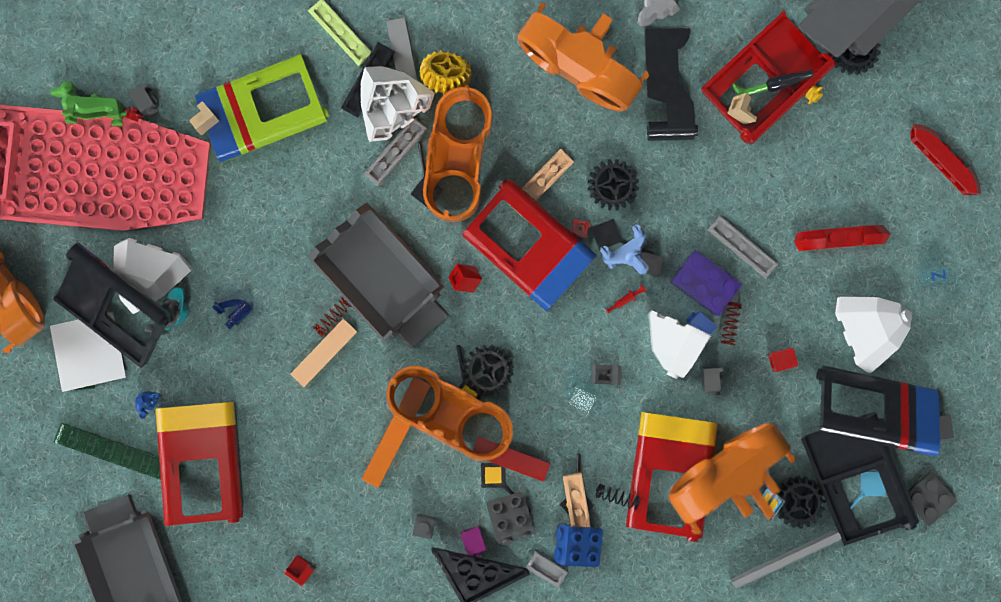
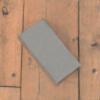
[525,550,568,588]

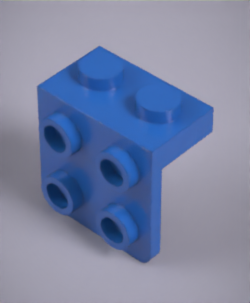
[554,523,603,567]

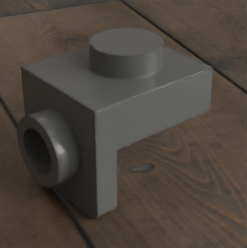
[591,364,622,385]

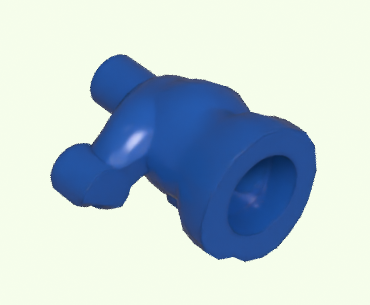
[135,391,161,419]

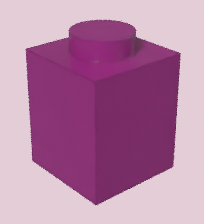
[460,525,487,557]

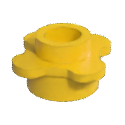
[805,85,823,105]

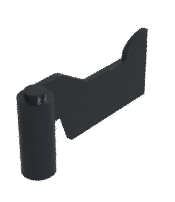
[645,28,698,141]

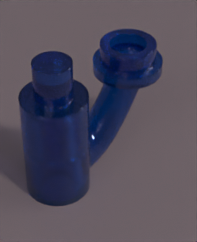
[212,299,254,329]

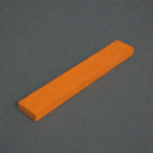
[361,377,431,488]

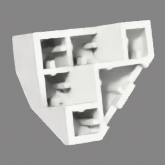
[361,66,435,142]
[113,238,193,314]
[835,297,912,373]
[648,311,710,379]

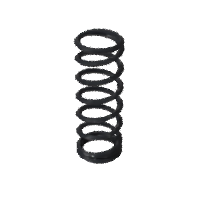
[595,483,640,510]

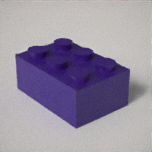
[670,250,742,316]

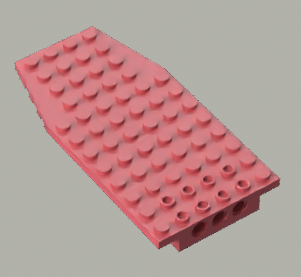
[0,105,211,231]

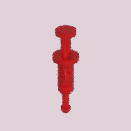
[606,284,646,313]

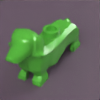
[50,81,127,126]

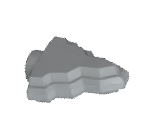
[637,0,680,27]

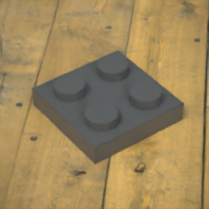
[908,471,957,526]

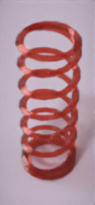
[313,297,352,337]
[720,302,742,345]

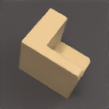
[728,93,757,125]
[190,101,219,135]

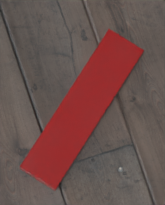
[473,437,550,482]

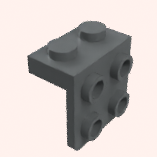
[487,492,535,545]

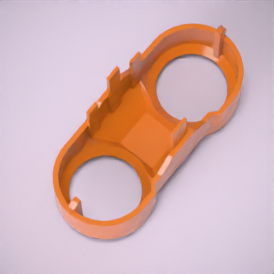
[517,3,649,112]
[423,85,493,223]
[0,250,45,353]
[386,366,513,461]
[668,422,795,534]

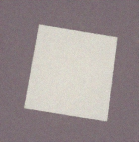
[50,312,126,392]

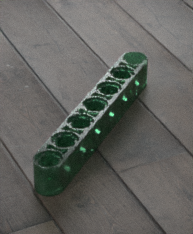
[53,423,185,480]

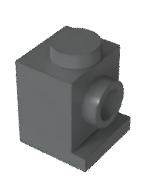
[129,83,158,116]
[701,367,724,396]

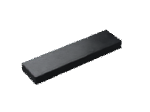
[341,42,395,118]

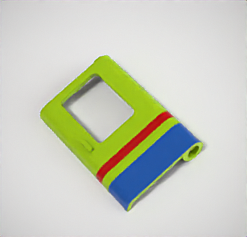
[195,54,330,163]

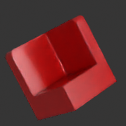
[448,264,482,293]
[768,347,798,372]
[283,555,316,586]

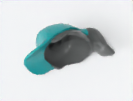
[144,287,190,335]

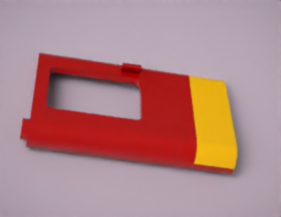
[155,402,243,526]
[626,412,718,542]

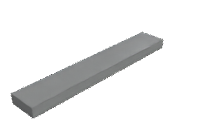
[730,530,842,588]

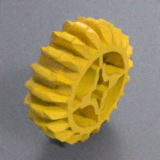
[420,50,472,95]

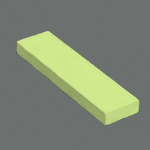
[308,0,372,67]

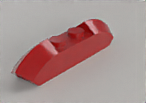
[910,124,981,195]
[794,225,891,251]

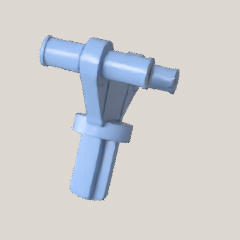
[600,224,649,274]

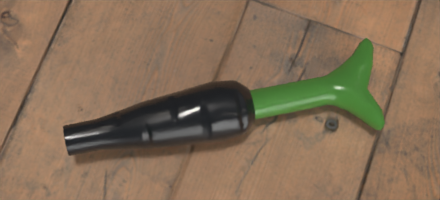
[732,69,814,96]

